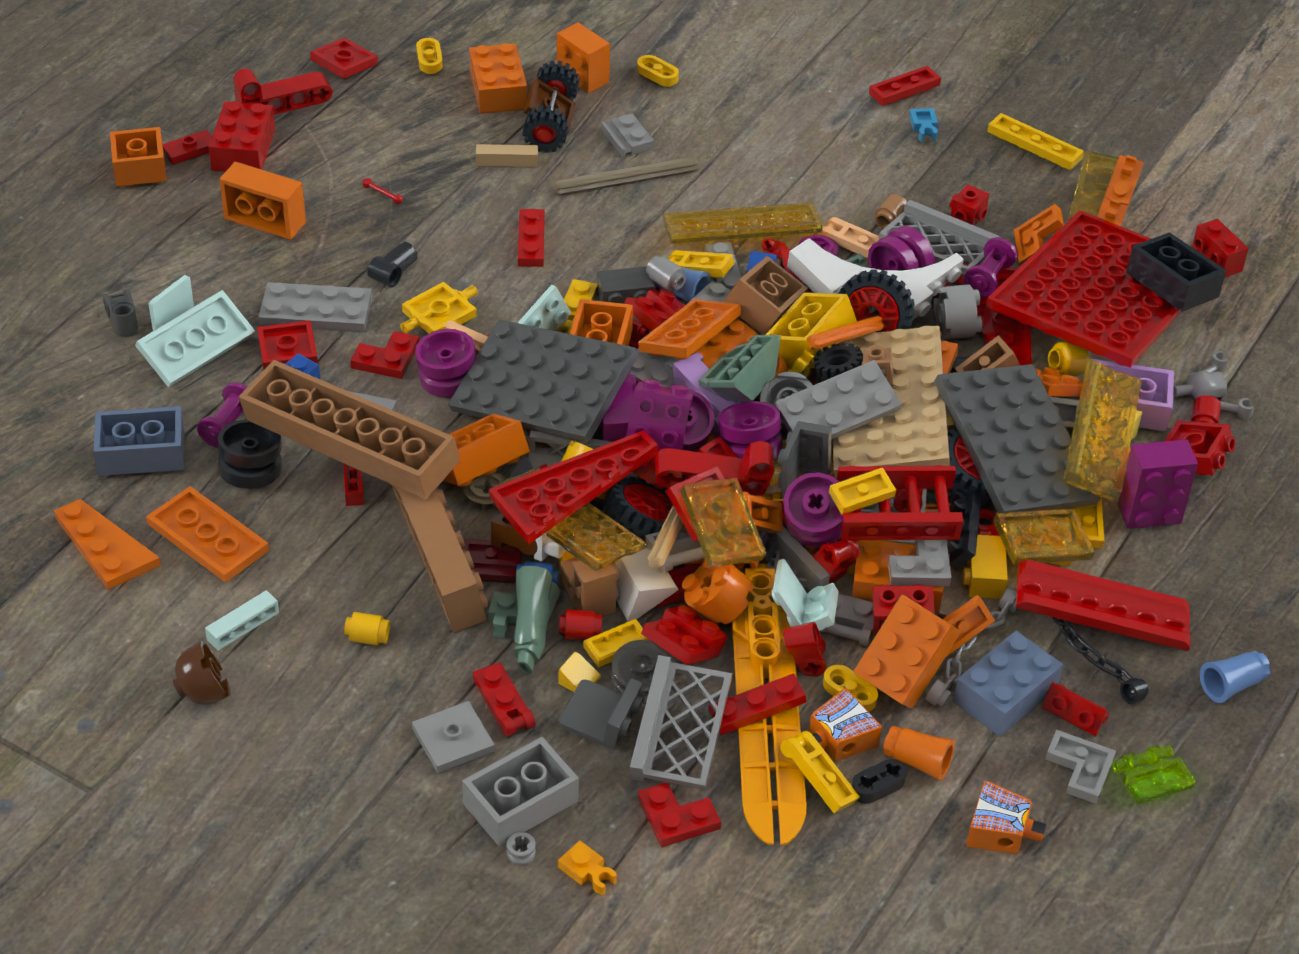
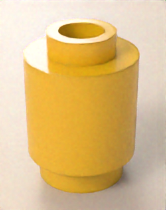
[344,612,390,646]

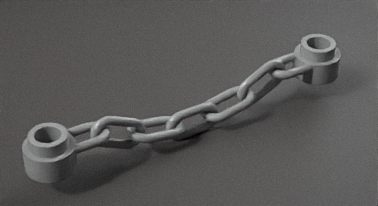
[925,587,1018,707]

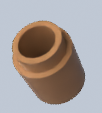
[875,194,907,229]

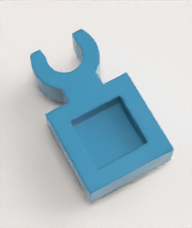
[909,108,938,142]

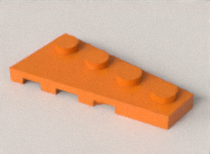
[54,499,161,590]

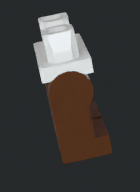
[491,513,581,562]

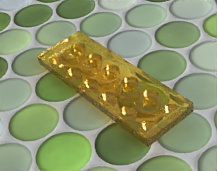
[663,202,823,246]

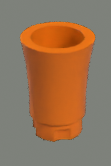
[883,726,955,781]

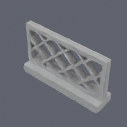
[878,200,999,275]
[630,655,732,789]

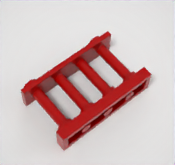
[837,465,963,541]

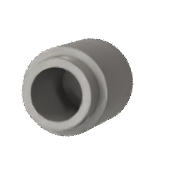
[646,256,686,292]

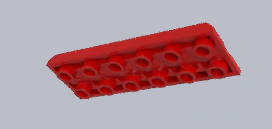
[1015,560,1190,651]

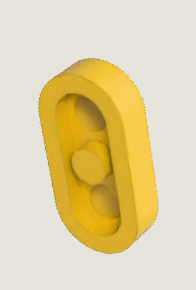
[416,38,443,74]
[637,55,679,87]
[823,665,878,712]

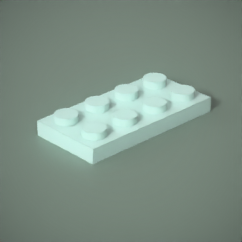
[135,290,255,388]

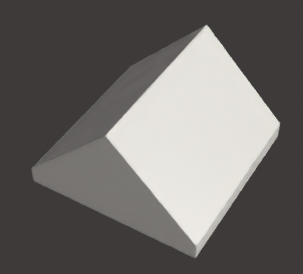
[611,547,679,622]

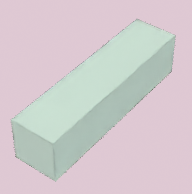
[205,590,279,651]

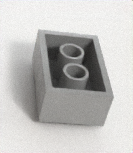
[462,737,579,847]

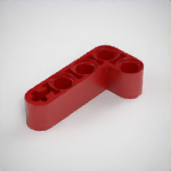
[233,68,333,115]
[655,441,775,496]

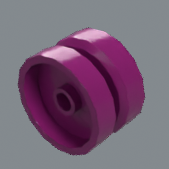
[868,226,935,271]
[415,329,477,397]
[682,389,714,452]
[718,401,783,460]
[783,472,843,547]

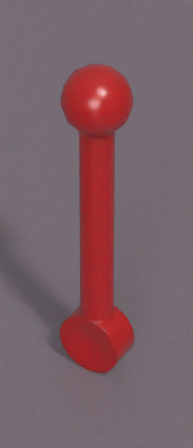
[362,178,403,204]

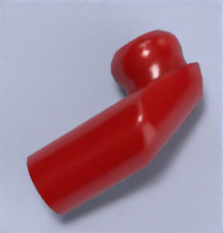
[761,238,789,259]

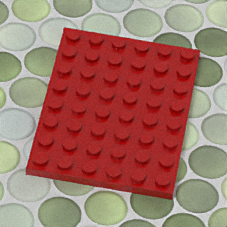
[986,210,1181,368]

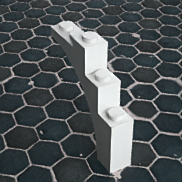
[787,238,964,319]

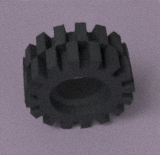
[813,343,863,383]

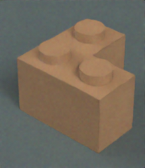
[955,335,1020,372]
[560,552,620,617]

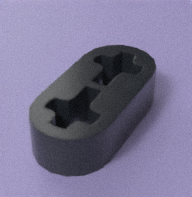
[852,759,907,804]

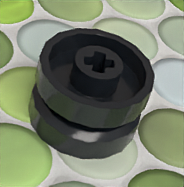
[218,419,282,489]

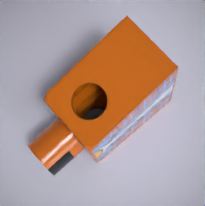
[809,688,882,761]
[966,780,1047,854]

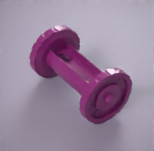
[964,237,1017,297]
[197,382,247,448]

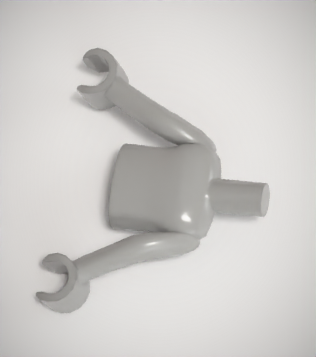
[1173,351,1254,420]

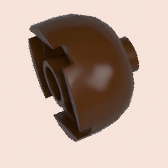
[173,641,231,704]

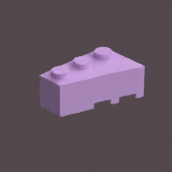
[673,352,739,437]

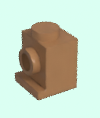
[862,345,893,385]

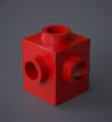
[949,184,990,226]

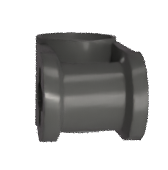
[102,289,138,337]

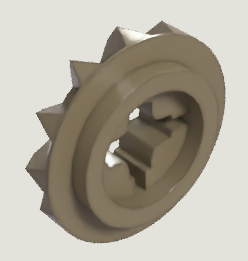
[464,472,507,508]

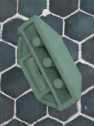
[698,335,781,403]

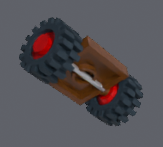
[522,61,580,153]

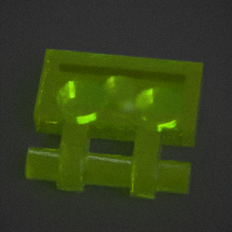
[1112,745,1195,805]

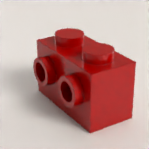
[1192,218,1249,278]
[872,584,935,633]

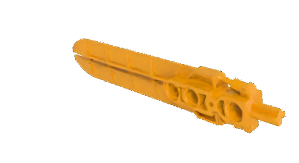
[731,563,807,845]

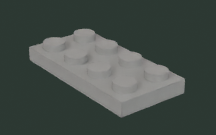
[258,282,372,332]
[775,360,902,439]

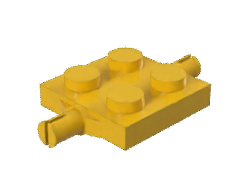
[400,282,478,334]

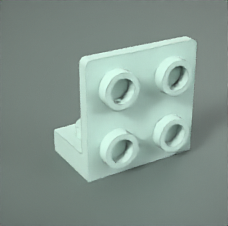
[149,275,194,331]
[518,285,571,331]
[772,559,839,631]

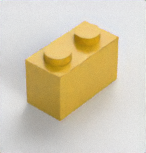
[963,535,1008,599]

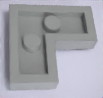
[888,540,951,586]
[1045,730,1116,804]

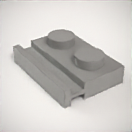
[601,113,654,157]

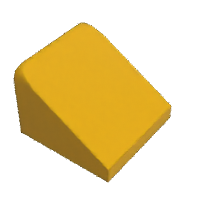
[558,652,601,692]

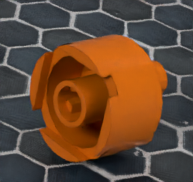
[682,554,753,625]

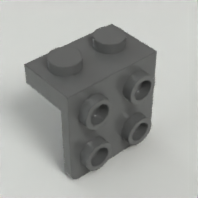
[778,421,832,499]
[559,678,644,750]

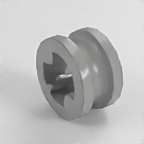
[507,832,536,865]

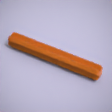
[806,316,884,350]

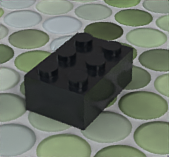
[1126,232,1226,312]

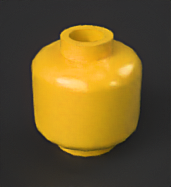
[1048,341,1090,376]

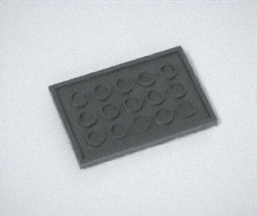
[448,320,639,443]
[934,364,1101,518]

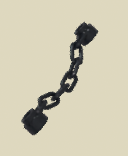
[1052,617,1149,704]

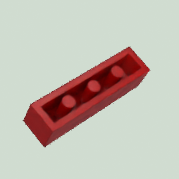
[343,463,364,506]

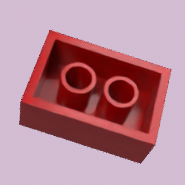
[208,101,275,172]

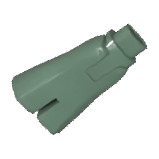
[514,566,561,674]

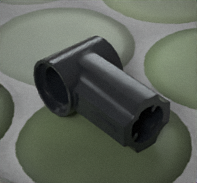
[367,241,418,288]

